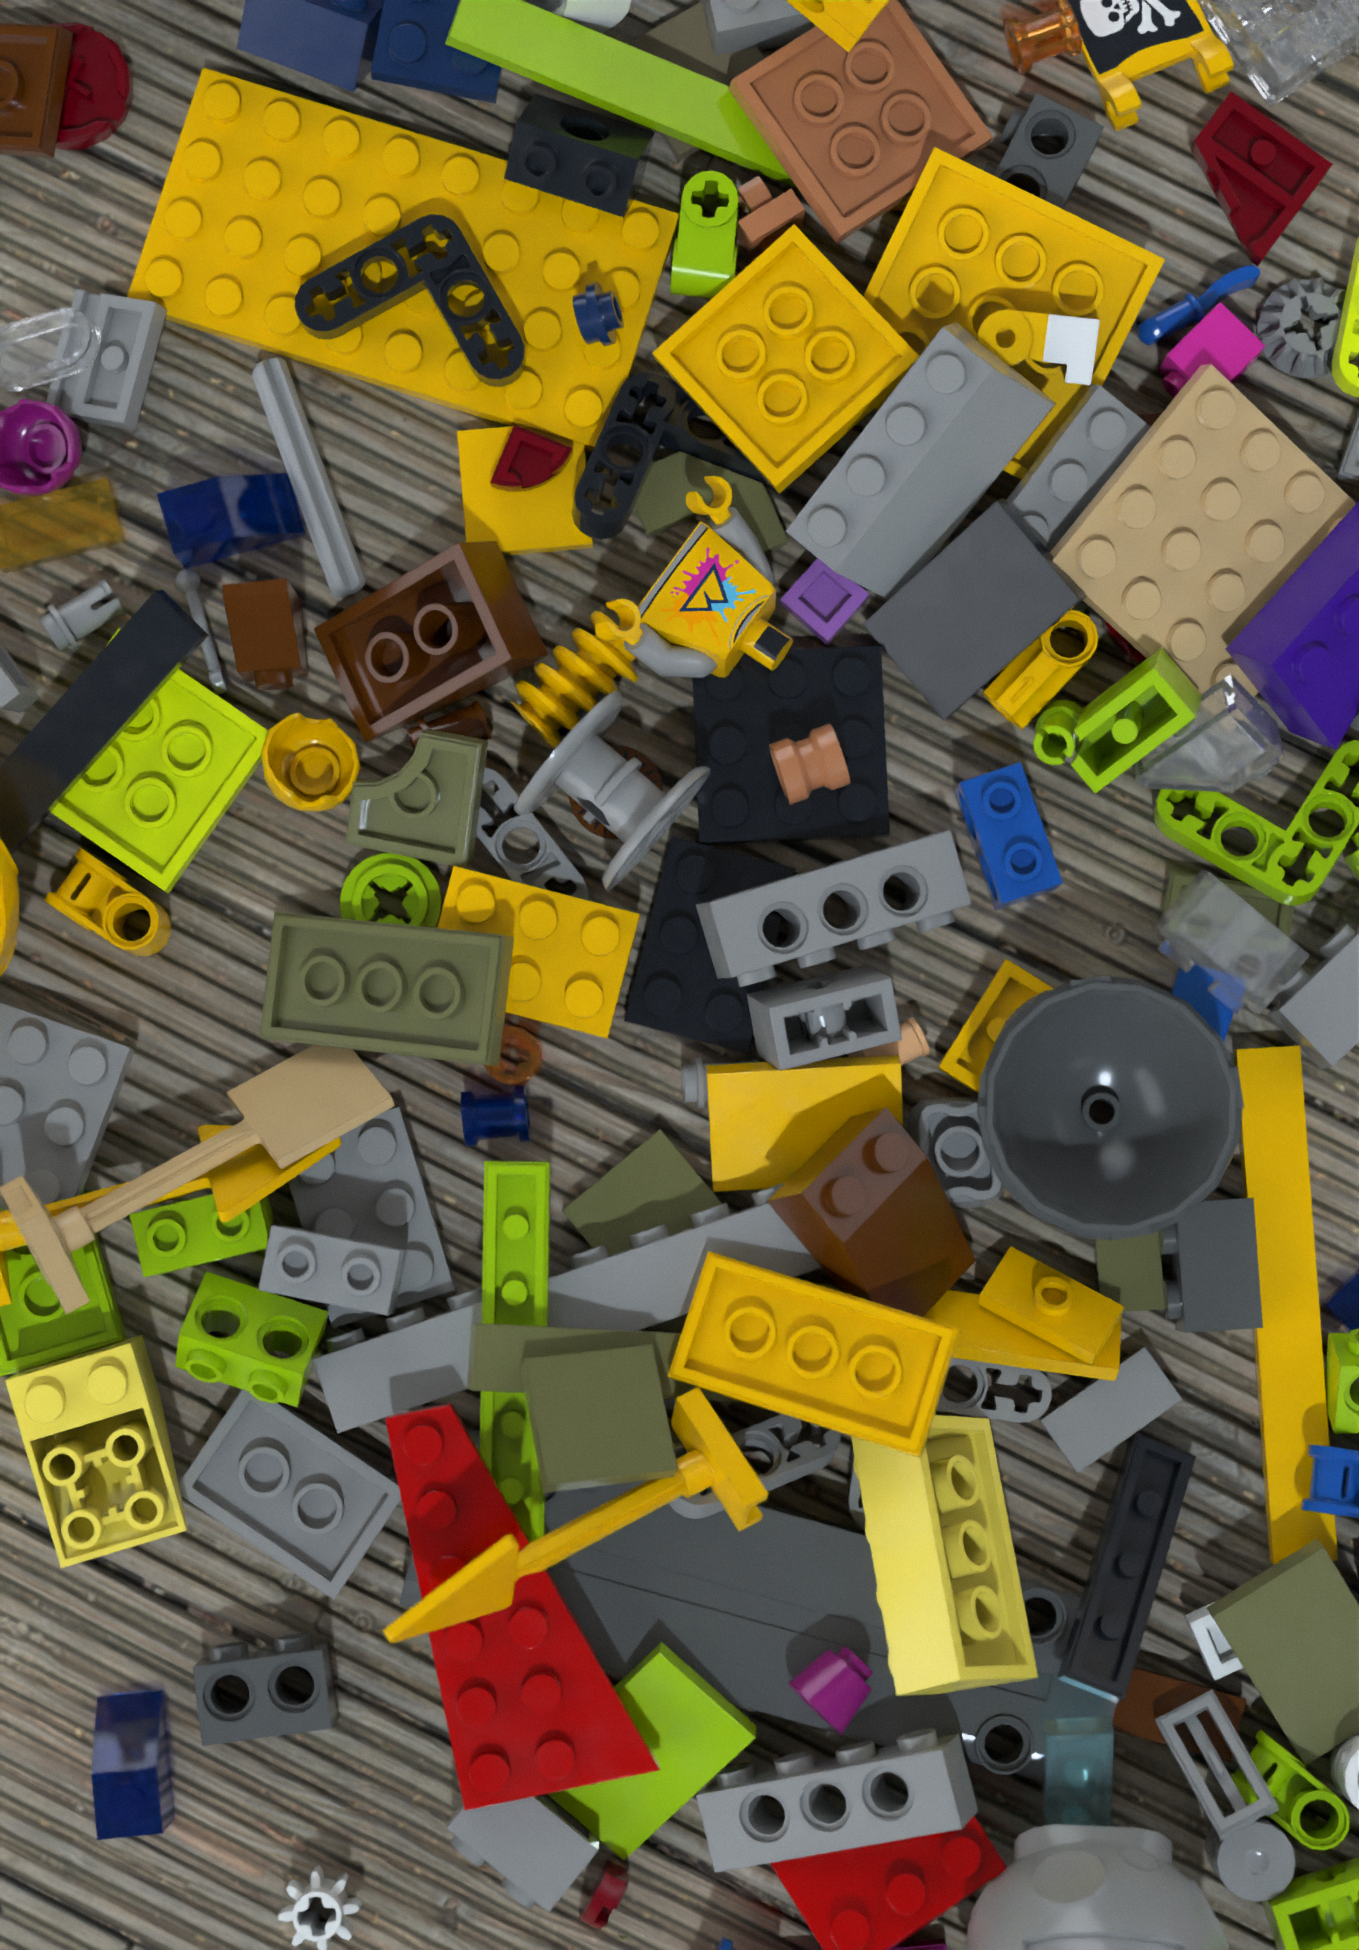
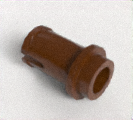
[407,701,492,751]

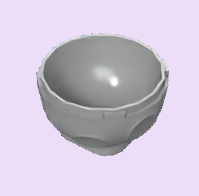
[964,1824,1229,1950]

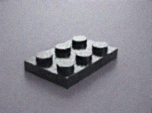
[624,837,795,1054]

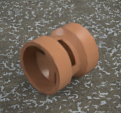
[769,724,851,805]

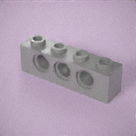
[696,830,972,987]
[696,1728,978,1873]

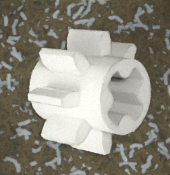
[278,1865,362,1950]

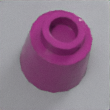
[787,1646,873,1735]

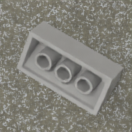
[785,322,1056,600]

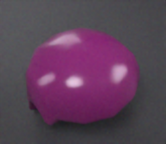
[0,398,83,496]

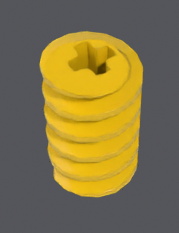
[510,611,640,749]

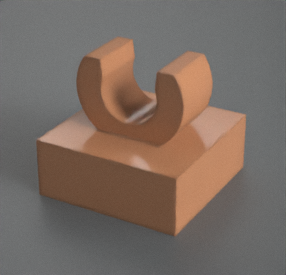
[737,176,805,260]

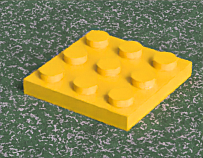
[652,224,920,494]

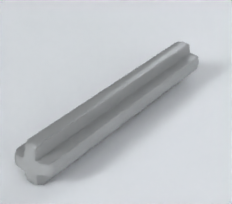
[252,357,365,597]

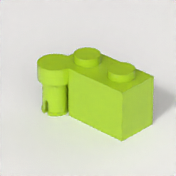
[1033,647,1202,794]

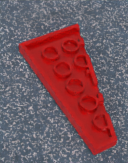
[385,1402,660,1811]

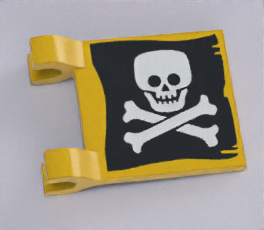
[1056,0,1234,132]

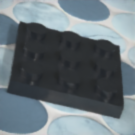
[692,646,890,845]

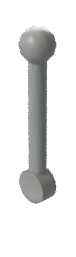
[175,569,228,695]

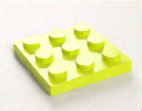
[51,628,269,894]

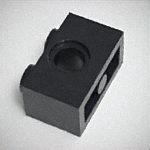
[504,94,655,218]

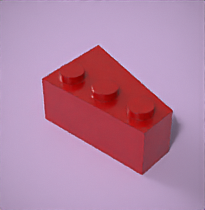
[770,1816,1007,1950]

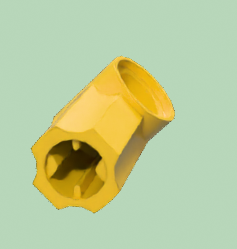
[982,610,1098,731]

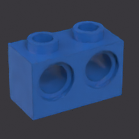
[954,762,1063,911]

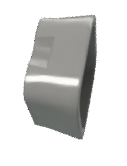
[908,1096,1004,1208]

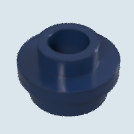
[573,282,624,346]

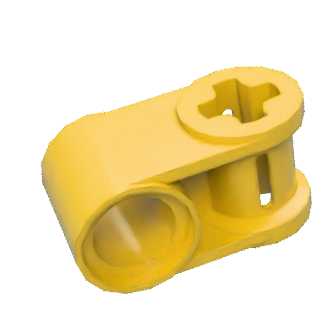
[43,847,171,956]

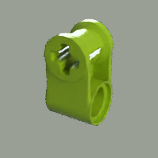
[670,170,738,298]
[1229,1729,1350,1850]

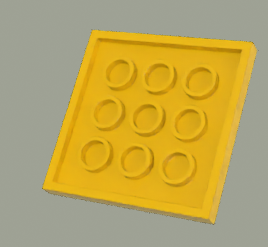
[863,147,1165,480]

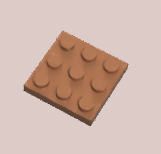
[728,0,993,244]

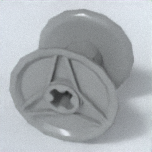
[514,689,711,892]

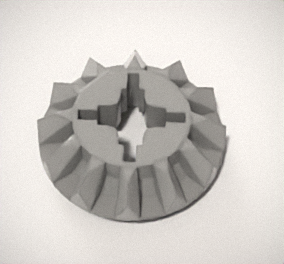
[1257,277,1345,378]

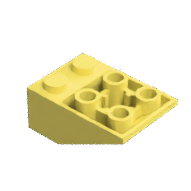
[5,1335,188,1568]

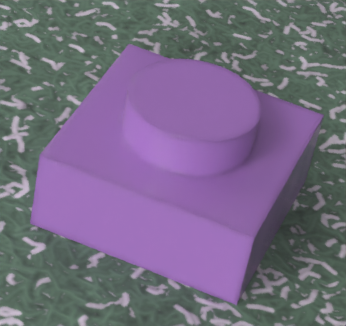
[780,558,870,645]

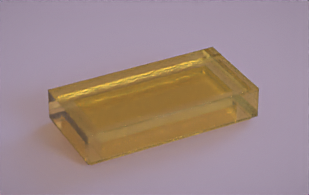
[0,478,126,574]

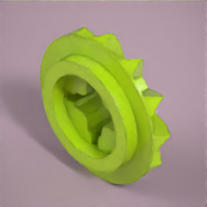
[340,853,442,928]

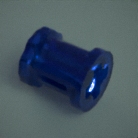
[460,1085,531,1147]

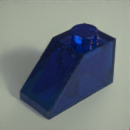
[157,473,306,569]
[91,1689,175,1840]

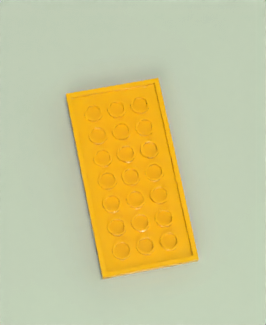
[127,68,680,451]

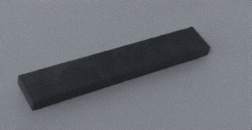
[0,590,209,856]

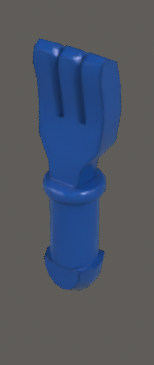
[1137,265,1260,346]

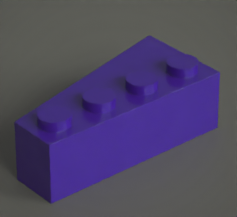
[1226,501,1359,750]

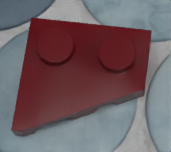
[1190,91,1333,267]

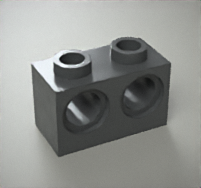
[983,93,1104,210]
[193,1633,339,1746]

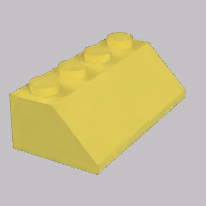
[851,1415,1038,1696]

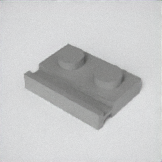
[46,289,167,431]

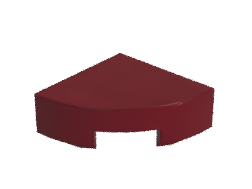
[490,425,573,492]
[579,1859,629,1930]

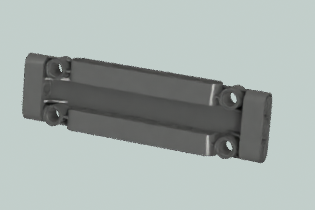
[399,1427,1117,1795]

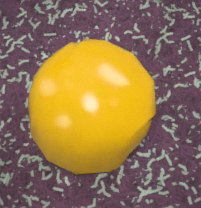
[261,712,360,812]

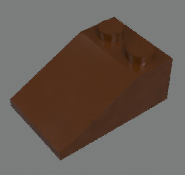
[314,541,548,742]
[767,1107,976,1317]

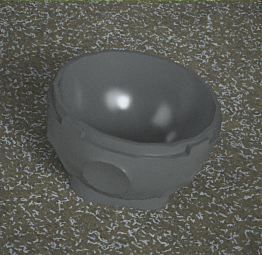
[977,975,1244,1240]

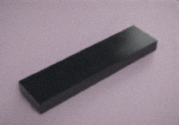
[1057,1432,1196,1703]

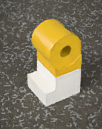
[977,309,1100,385]

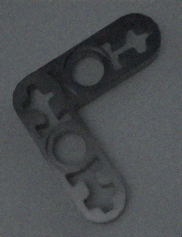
[295,214,526,387]
[572,372,768,539]

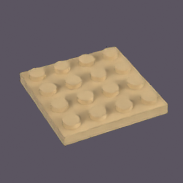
[1050,364,1356,727]

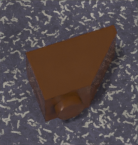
[222,578,309,690]

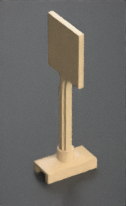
[0,1045,395,1314]

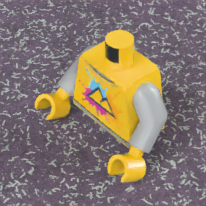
[595,476,793,678]

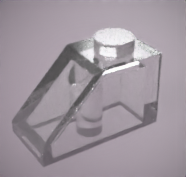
[1132,674,1284,793]

